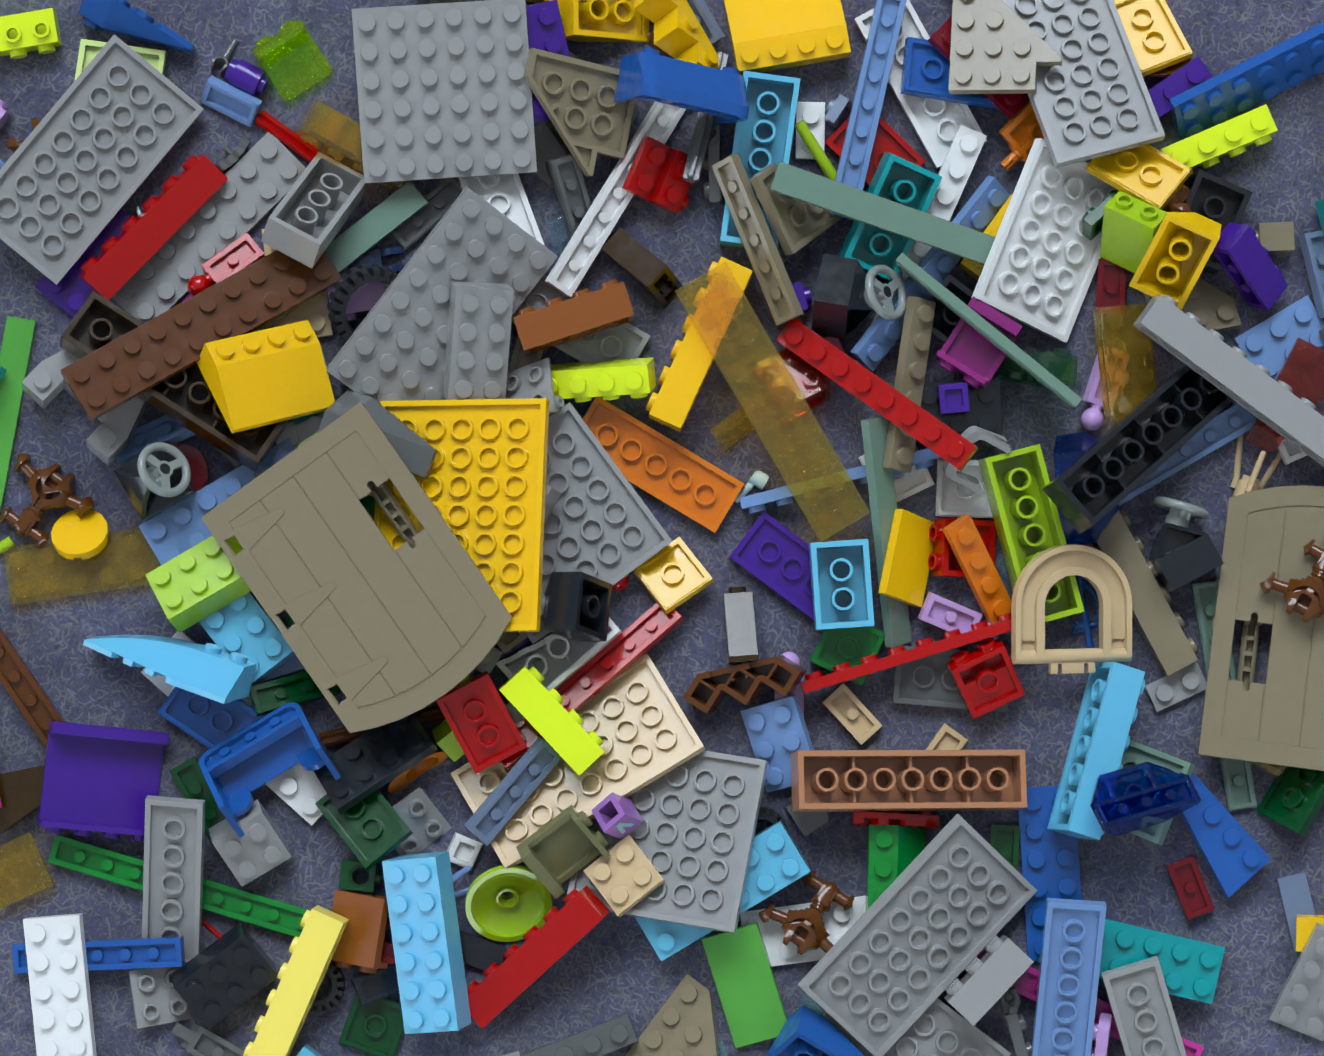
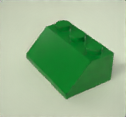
[865,825,925,910]

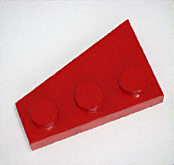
[851,811,939,829]

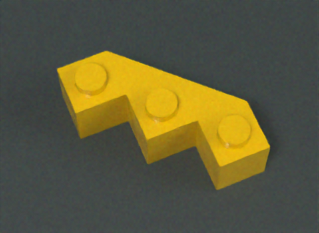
[634,0,718,69]

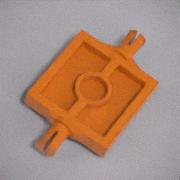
[999,101,1045,171]

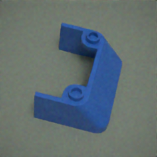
[614,48,749,126]
[199,702,341,838]

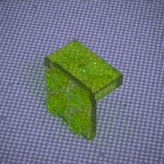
[252,19,332,101]

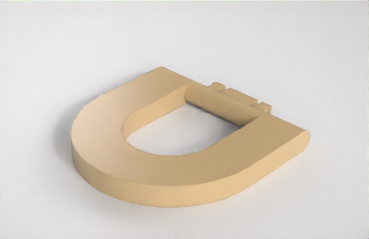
[1011,544,1132,674]

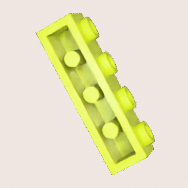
[0,8,62,59]
[1160,104,1278,175]
[550,357,656,402]
[499,665,605,775]

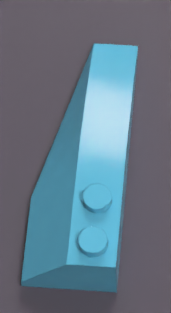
[83,634,257,704]

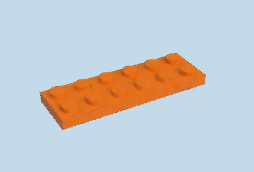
[583,397,744,533]

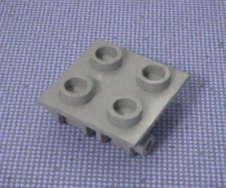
[505,358,564,414]
[392,787,452,855]
[128,967,192,1029]

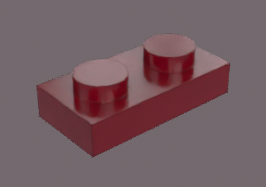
[1094,259,1127,319]
[1165,855,1215,920]

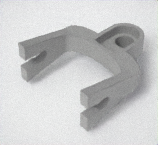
[943,426,1012,495]

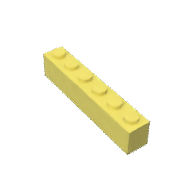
[243,905,349,1056]

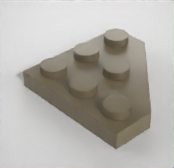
[750,164,843,255]
[1143,277,1242,332]

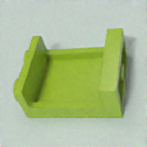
[1100,191,1166,273]

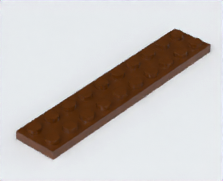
[61,250,342,422]

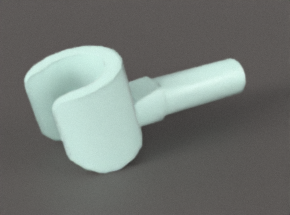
[735,471,769,503]

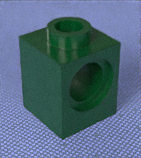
[339,859,383,892]

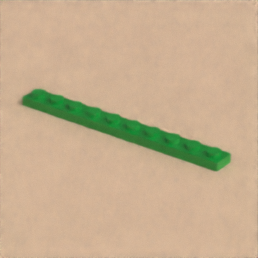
[48,834,311,937]

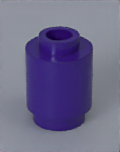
[224,59,269,97]

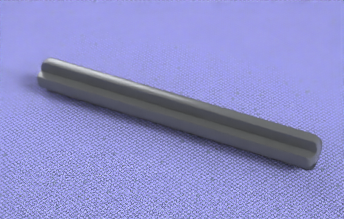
[683,51,729,183]

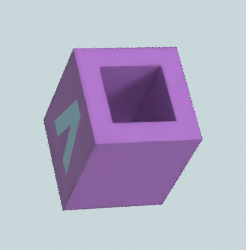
[591,792,644,839]

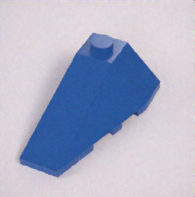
[79,0,196,54]
[766,1005,864,1056]

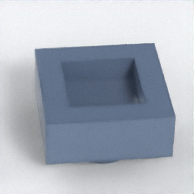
[824,94,852,130]

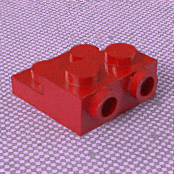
[622,136,695,214]
[928,518,996,578]
[947,638,1026,719]

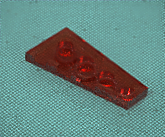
[1245,338,1324,453]

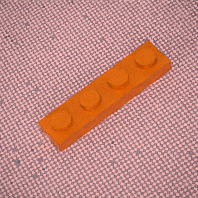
[942,514,1012,624]

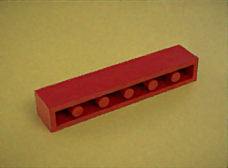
[79,154,228,300]
[467,885,610,1029]

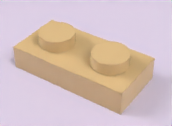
[822,683,882,745]

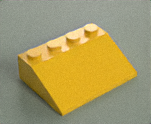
[558,0,649,42]
[724,0,851,76]
[197,320,335,433]

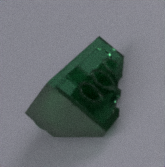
[993,348,1078,390]

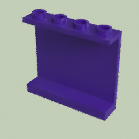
[38,721,169,841]

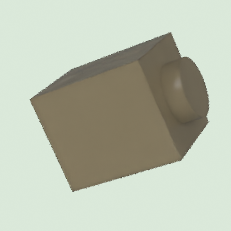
[1255,221,1295,254]

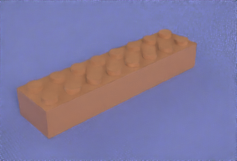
[791,750,1027,812]

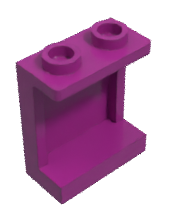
[936,296,1023,389]

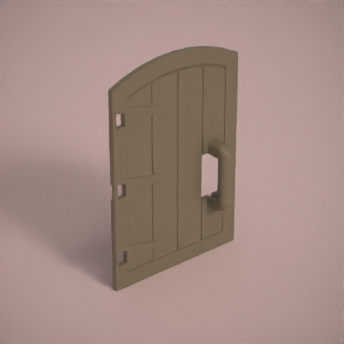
[201,402,512,733]
[1198,485,1324,771]

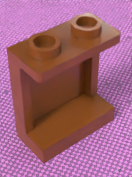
[332,890,388,973]

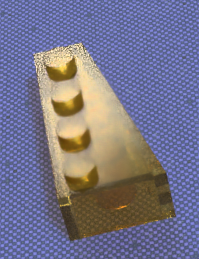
[294,100,404,190]

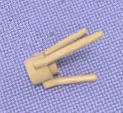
[1230,433,1282,496]

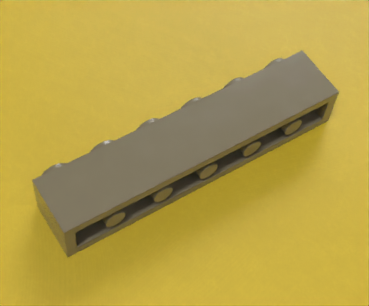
[1087,507,1199,676]

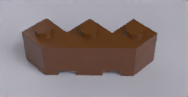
[683,655,807,714]

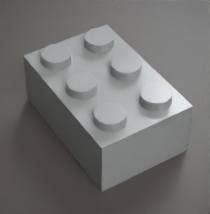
[944,934,1034,1026]

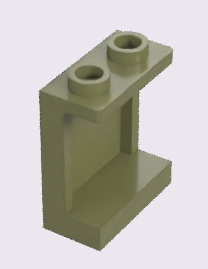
[516,804,611,899]

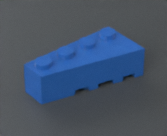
[1177,773,1271,898]

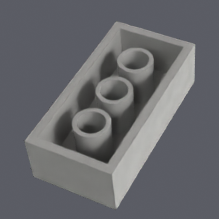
[261,152,367,268]
[443,281,514,400]

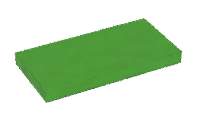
[701,922,788,1048]

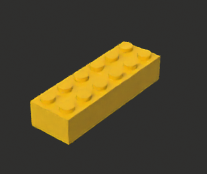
[646,257,753,432]

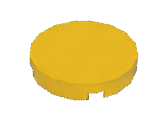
[51,509,109,560]

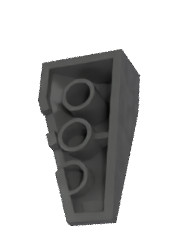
[317,389,437,478]

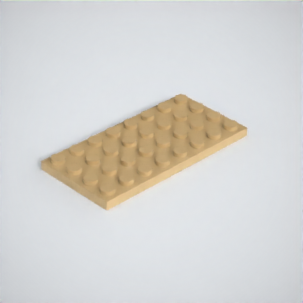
[450,653,706,869]

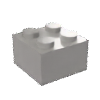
[208,799,292,887]

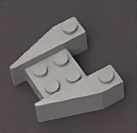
[22,350,147,466]

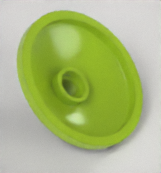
[465,865,552,942]

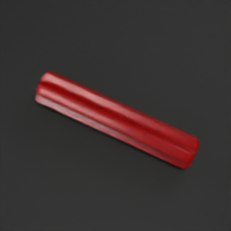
[255,111,325,163]

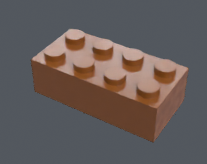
[513,279,635,356]

